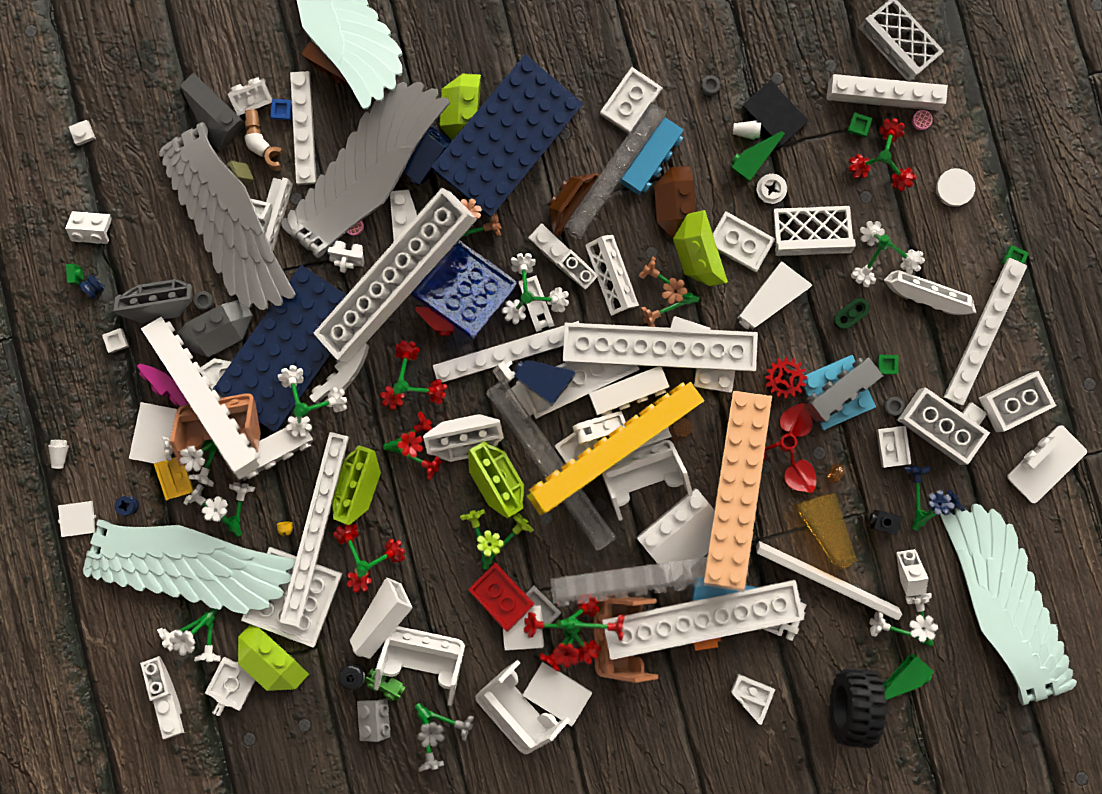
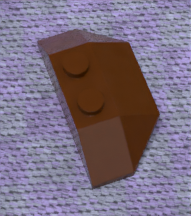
[654,166,696,238]
[548,173,601,238]

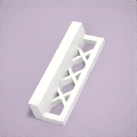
[265,178,293,251]
[585,235,639,316]

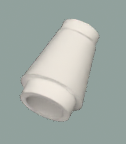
[733,121,761,140]
[48,440,69,469]

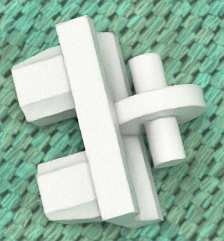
[328,241,364,273]

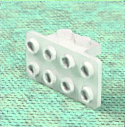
[1007,426,1087,503]

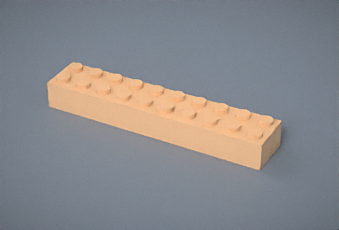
[704,391,772,592]

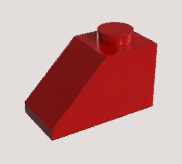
[416,307,456,336]

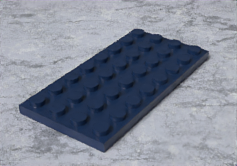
[430,54,583,218]
[212,265,347,433]

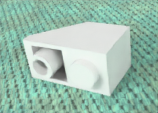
[896,549,928,596]

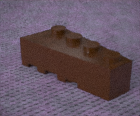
[301,40,375,105]

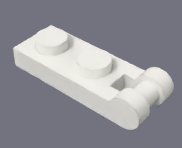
[519,276,554,332]
[572,411,626,445]

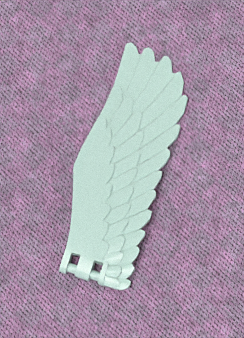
[297,0,402,109]
[940,504,1077,706]
[83,519,296,614]

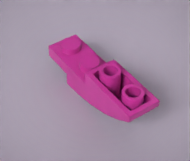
[137,364,189,407]

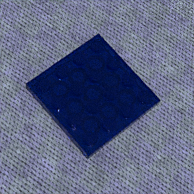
[411,240,518,340]

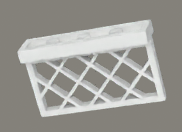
[773,206,856,256]

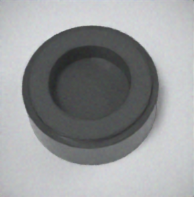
[701,75,721,96]
[193,291,214,311]
[883,397,904,416]

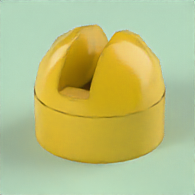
[277,522,293,536]

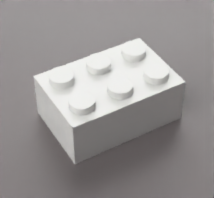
[979,371,1056,432]

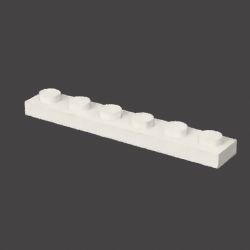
[290,71,316,185]

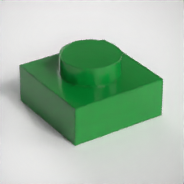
[847,112,872,138]
[1001,245,1029,265]
[66,263,84,286]
[877,355,898,375]

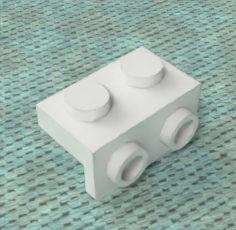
[65,212,112,244]

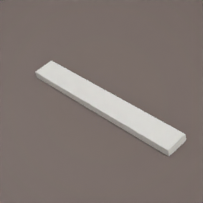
[756,541,902,620]

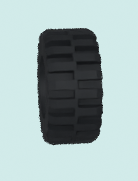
[829,668,887,748]

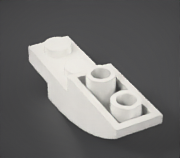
[528,223,598,290]
[309,343,369,404]
[141,656,184,739]

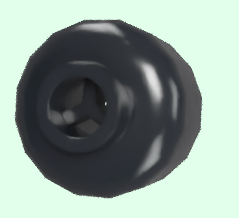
[339,663,366,690]

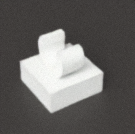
[493,361,515,386]

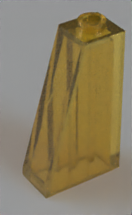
[795,493,857,568]

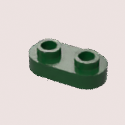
[834,298,869,329]

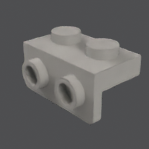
[357,698,390,742]

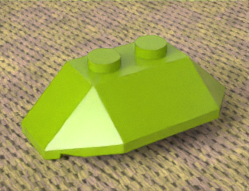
[440,74,481,141]
[673,210,728,286]
[468,441,524,518]
[332,445,381,525]
[238,624,309,691]

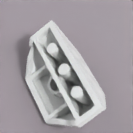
[423,414,504,462]

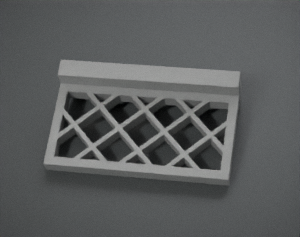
[858,0,944,82]

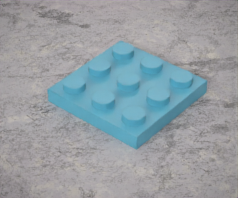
[799,355,876,430]

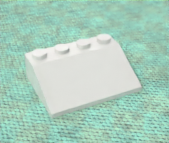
[636,488,715,582]

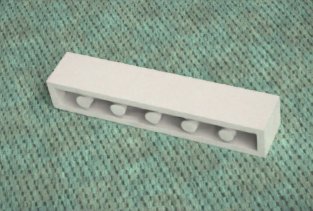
[827,74,948,111]

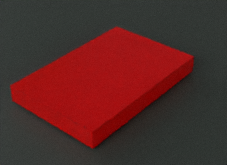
[468,563,536,632]

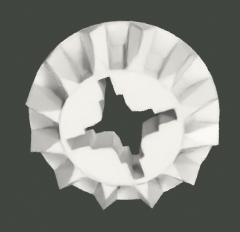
[756,174,787,204]

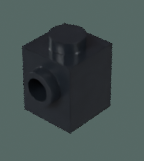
[869,510,902,535]

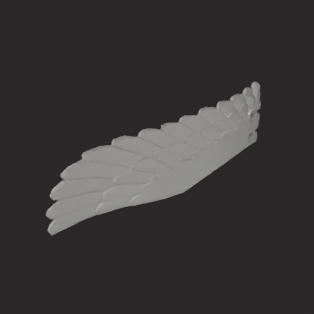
[281,82,450,258]
[159,122,296,310]

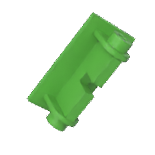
[365,668,406,701]

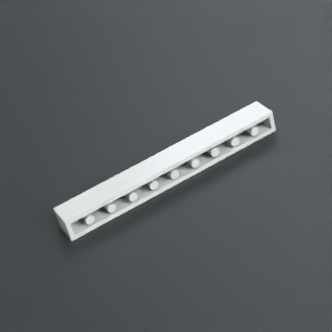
[141,317,260,480]

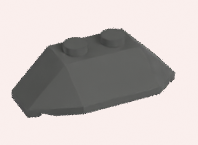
[114,279,192,323]
[176,300,253,358]

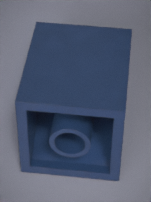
[403,125,452,184]
[514,360,576,406]

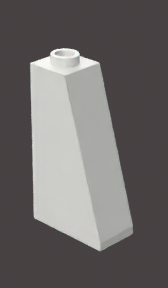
[737,261,812,329]
[350,578,412,659]

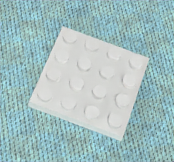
[241,547,342,648]

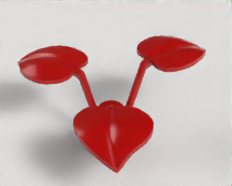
[763,403,816,493]

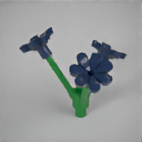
[904,466,966,531]

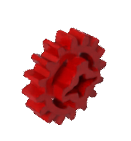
[765,357,808,399]

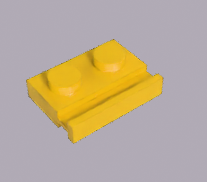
[154,457,194,500]

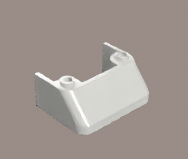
[602,440,693,521]
[374,626,465,706]
[475,660,570,754]

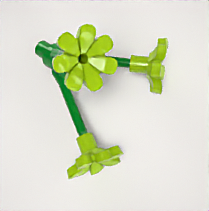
[460,509,534,570]

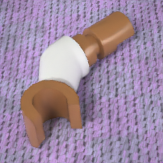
[245,110,283,171]

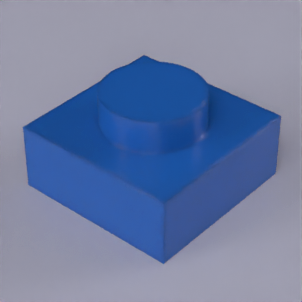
[271,99,292,121]

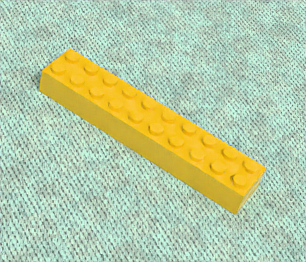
[527,382,704,515]

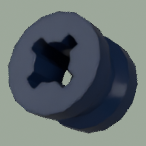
[79,274,105,299]
[114,496,139,516]

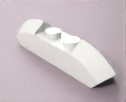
[884,270,976,315]

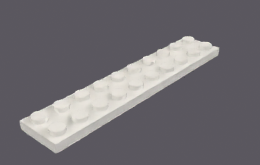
[563,323,758,371]
[603,580,804,660]

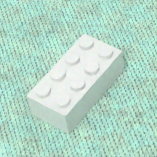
[897,388,990,465]

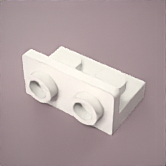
[228,77,272,116]

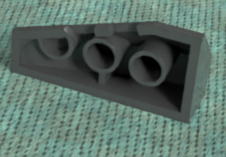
[180,73,245,151]

